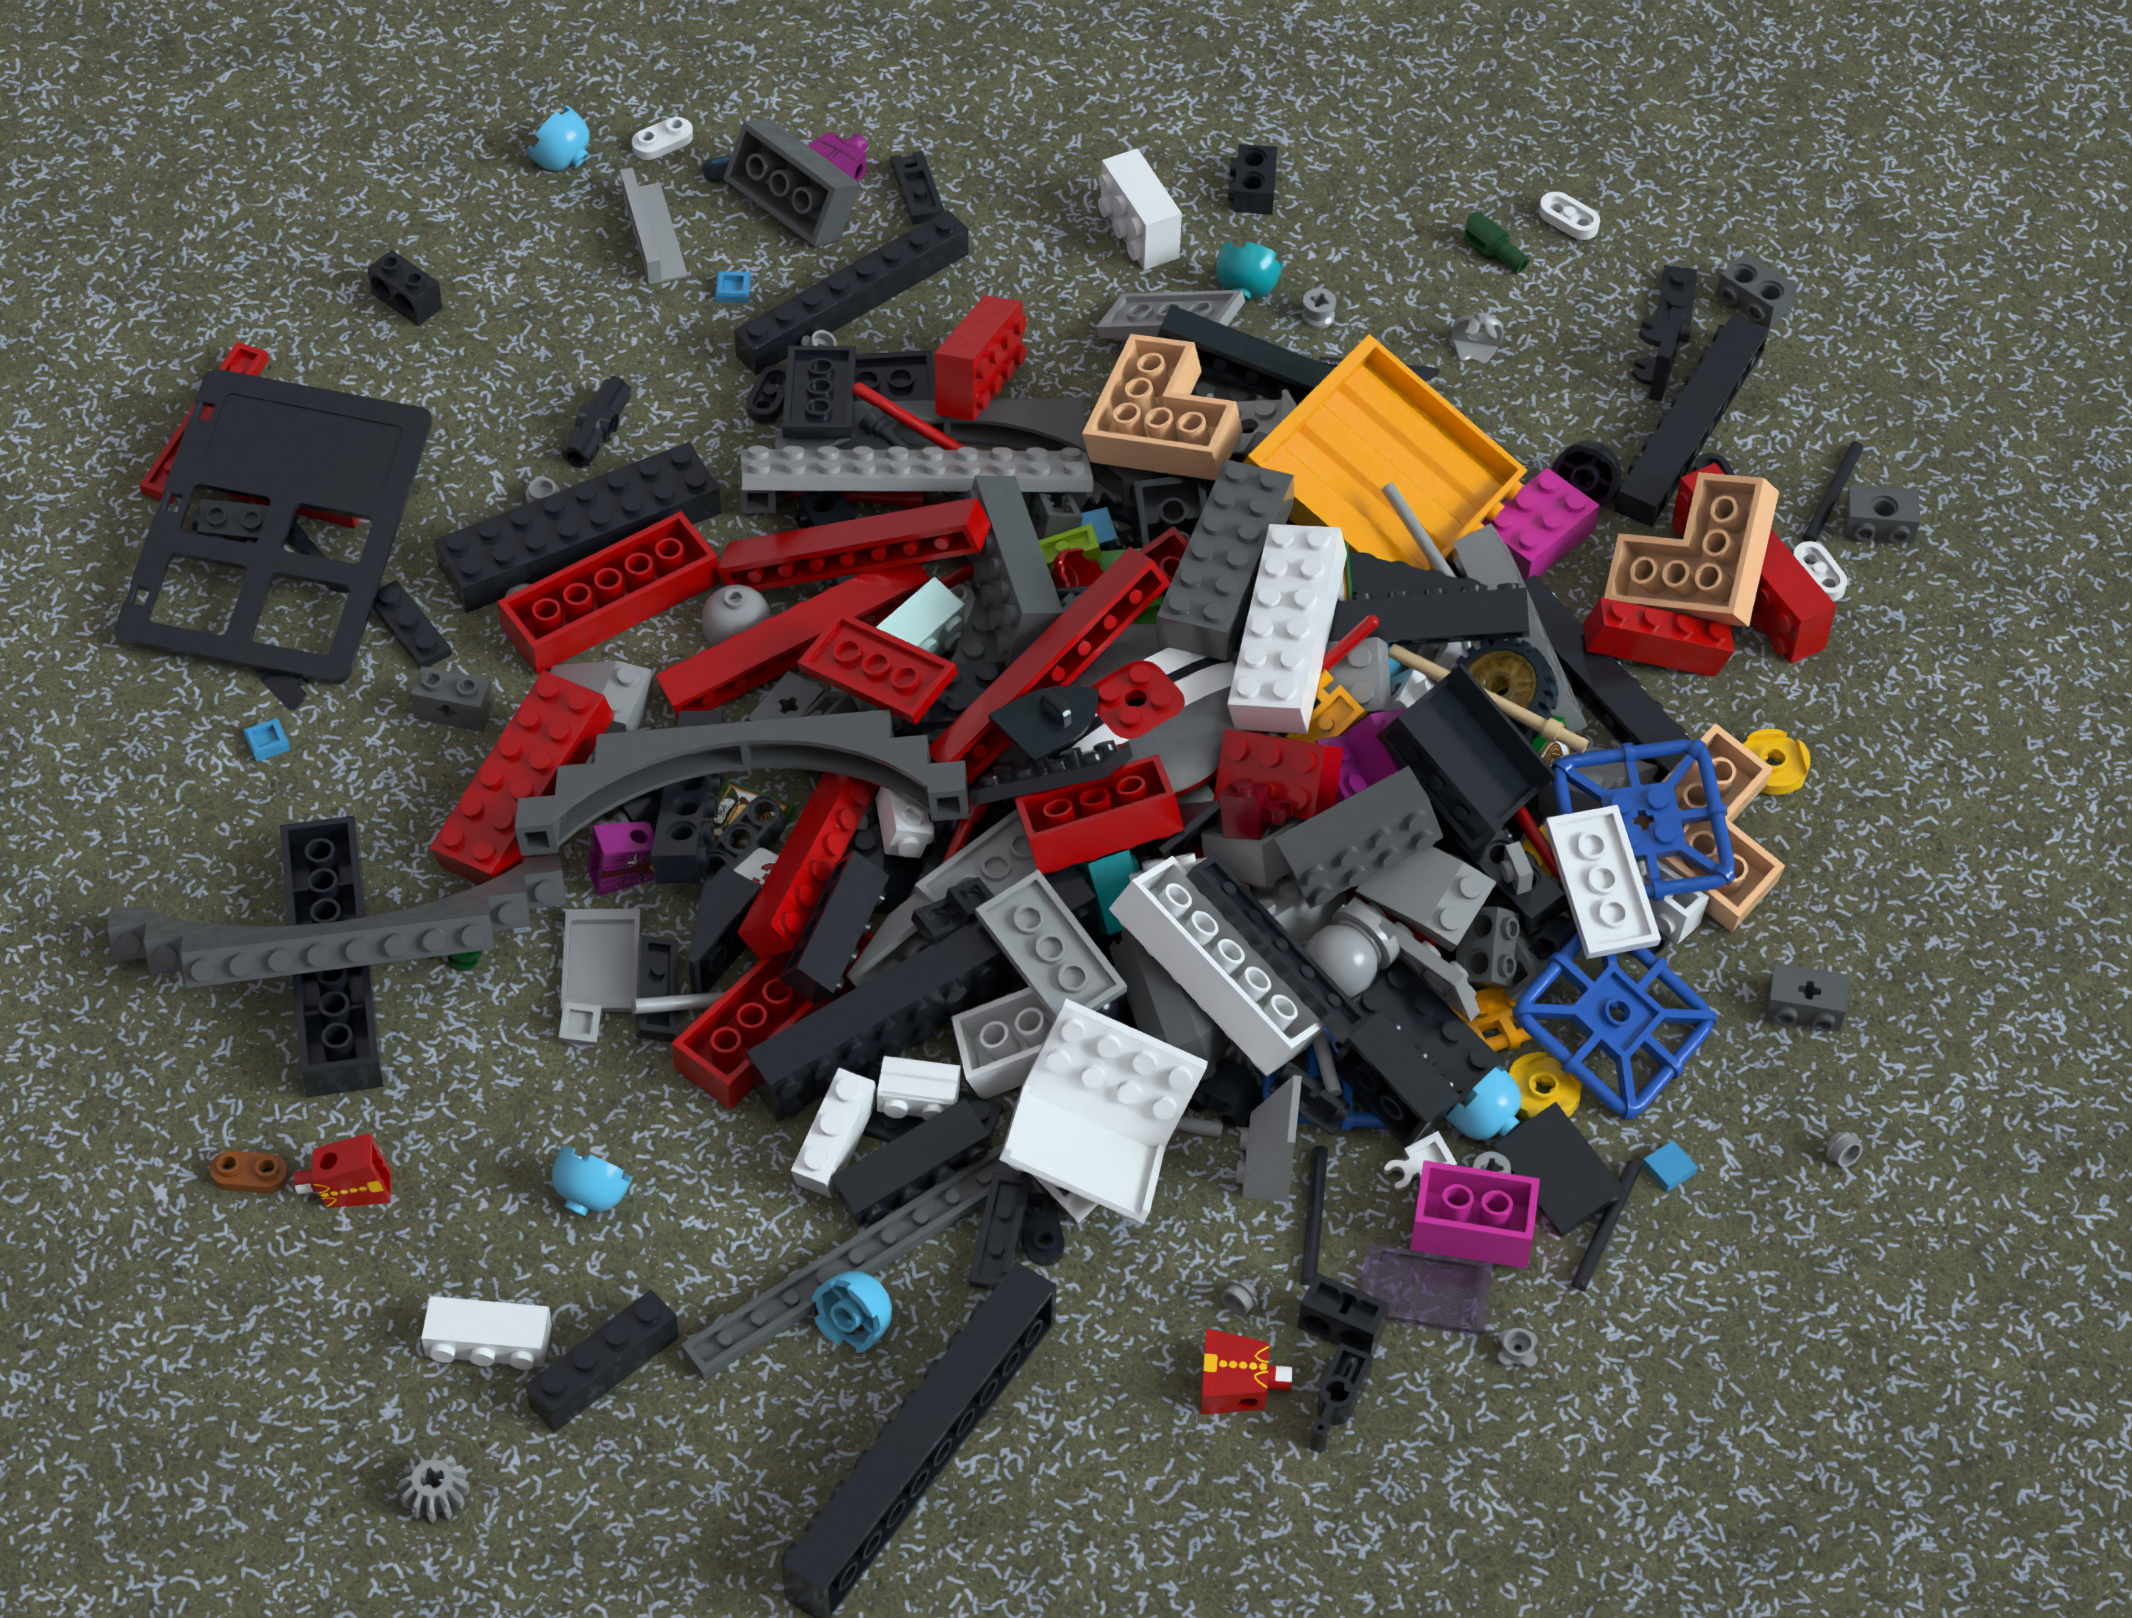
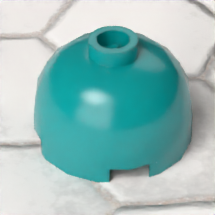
[1215,241,1284,302]

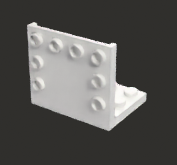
[999,999,1208,1224]

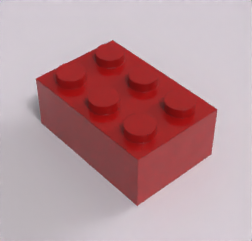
[1213,729,1344,820]

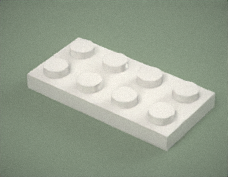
[1544,805,1661,959]

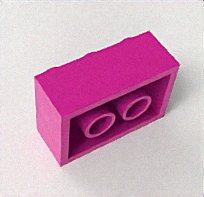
[1482,468,1600,581]
[1410,1160,1540,1269]

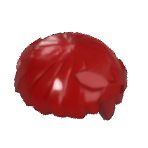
[1052,548,1104,588]

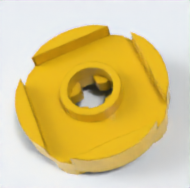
[1743,729,1810,795]
[1509,1052,1582,1122]

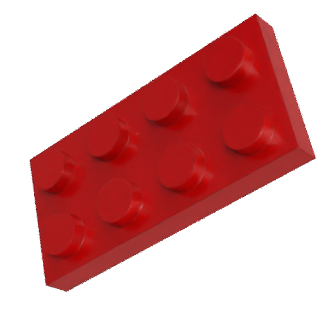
[797,611,958,725]

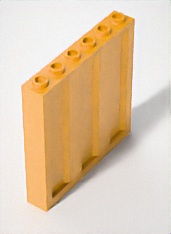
[1243,334,1527,571]

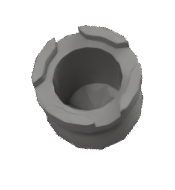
[1304,902,1400,998]

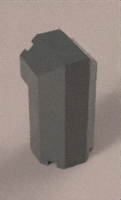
[1109,928,1227,1081]

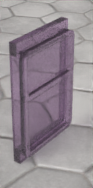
[1361,1243,1493,1335]

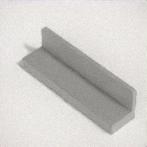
[620,167,687,284]

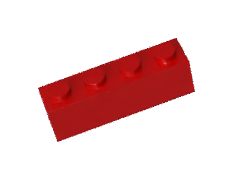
[1583,597,1734,676]

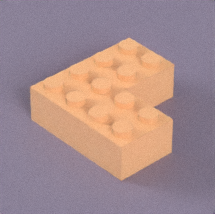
[1082,334,1243,480]
[1604,472,1779,627]
[1632,723,1785,933]

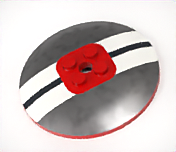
[1048,624,1246,798]

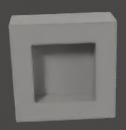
[1500,841,1533,895]
[558,1001,602,1046]

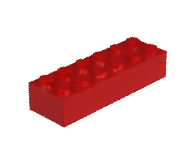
[1672,463,1836,664]
[497,511,720,674]
[429,670,615,885]
[671,931,874,1110]

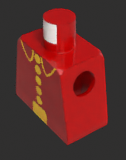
[294,1133,391,1208]
[1200,1329,1292,1414]

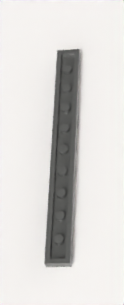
[681,1143,1027,1380]

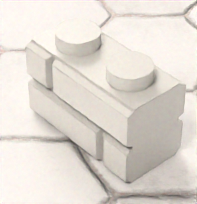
[877,1056,961,1121]

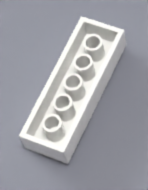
[1227,524,1347,734]
[1109,856,1326,1076]

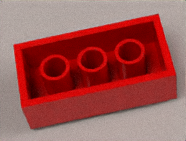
[934,295,1027,421]
[1014,754,1184,875]

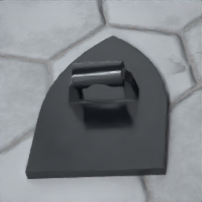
[988,686,1098,764]

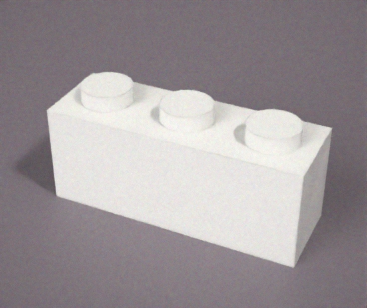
[791,1068,877,1198]
[421,1296,552,1370]

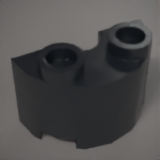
[1187,1057,1264,1128]

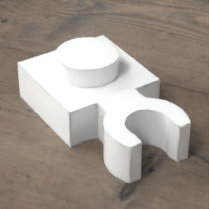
[1384,1131,1457,1191]

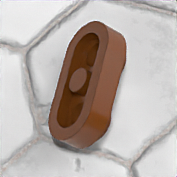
[209,1151,289,1194]

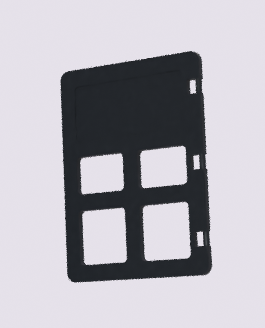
[115,369,432,684]

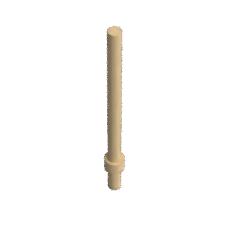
[1388,644,1589,754]

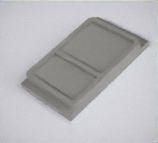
[560,908,641,1013]

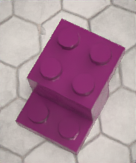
[1315,707,1409,804]

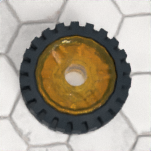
[1451,638,1558,741]

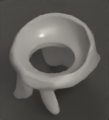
[1451,313,1504,364]

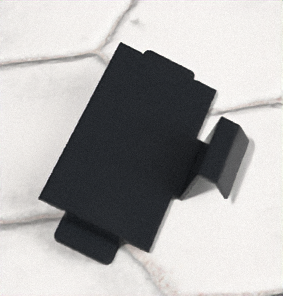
[257,670,309,711]

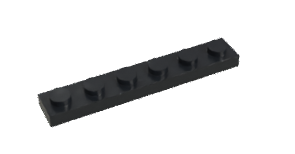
[1186,854,1369,1044]

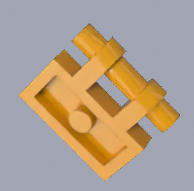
[1287,669,1367,742]
[1451,988,1533,1052]

